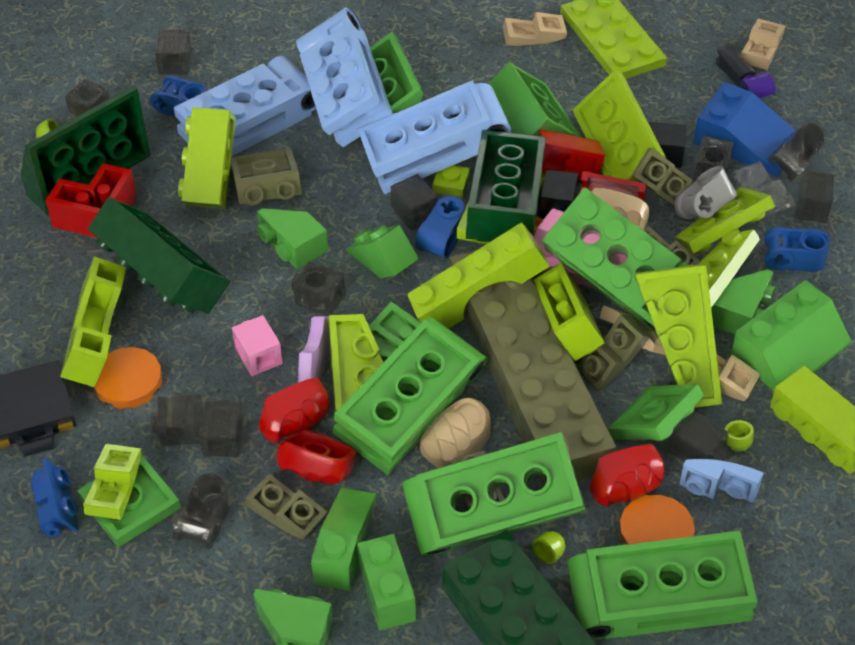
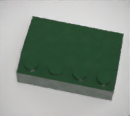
[21,86,151,216]

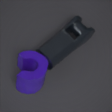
[716,43,776,98]

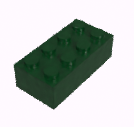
[465,130,546,242]
[87,196,231,314]
[442,530,597,645]

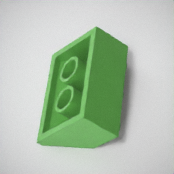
[370,32,423,114]
[489,62,582,137]
[731,280,851,391]

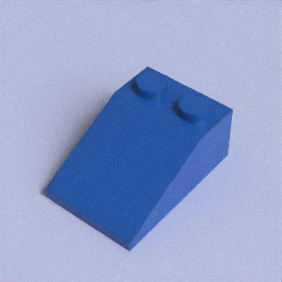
[693,82,803,177]

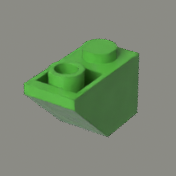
[257,208,328,269]
[346,224,419,278]
[712,270,776,334]
[254,589,333,645]

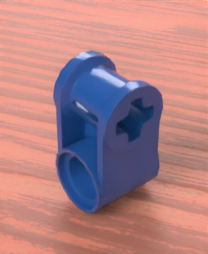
[150,75,206,116]
[415,196,465,258]
[765,227,830,272]

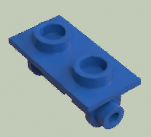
[31,458,79,537]

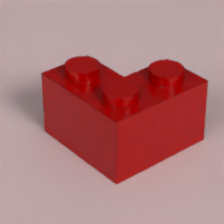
[46,164,137,238]

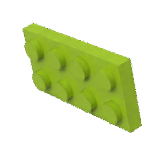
[560,0,667,79]
[573,70,666,182]

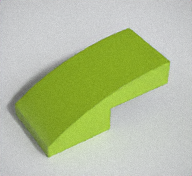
[83,444,141,520]

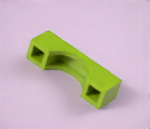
[407,222,550,329]
[60,256,126,387]

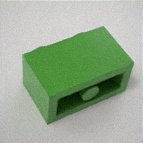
[357,534,416,631]

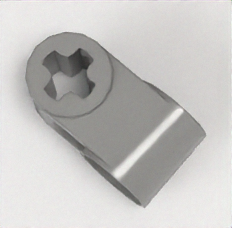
[675,166,737,219]

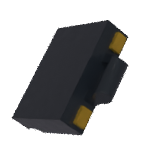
[0,360,77,457]

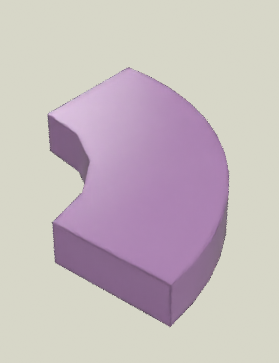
[298,316,330,383]

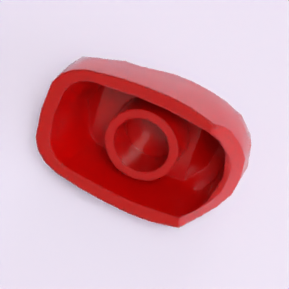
[259,378,330,444]
[276,429,357,484]
[589,444,665,508]

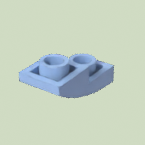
[679,459,764,503]

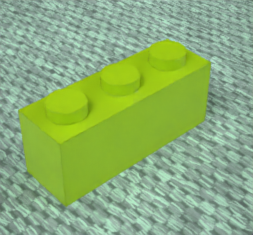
[178,107,236,209]
[533,262,605,361]
[770,365,855,474]

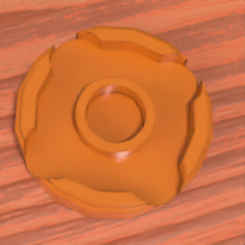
[93,347,162,409]
[619,495,695,545]

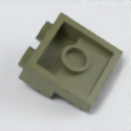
[231,148,302,206]

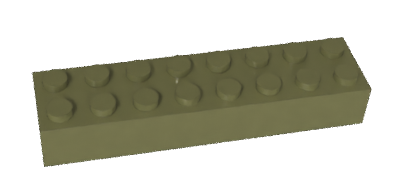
[450,250,616,486]

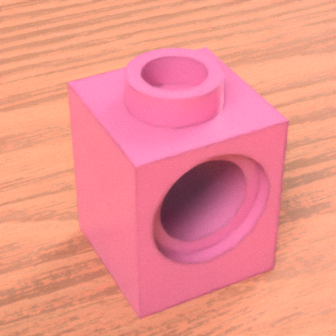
[232,315,283,377]

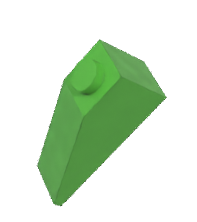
[311,487,377,591]

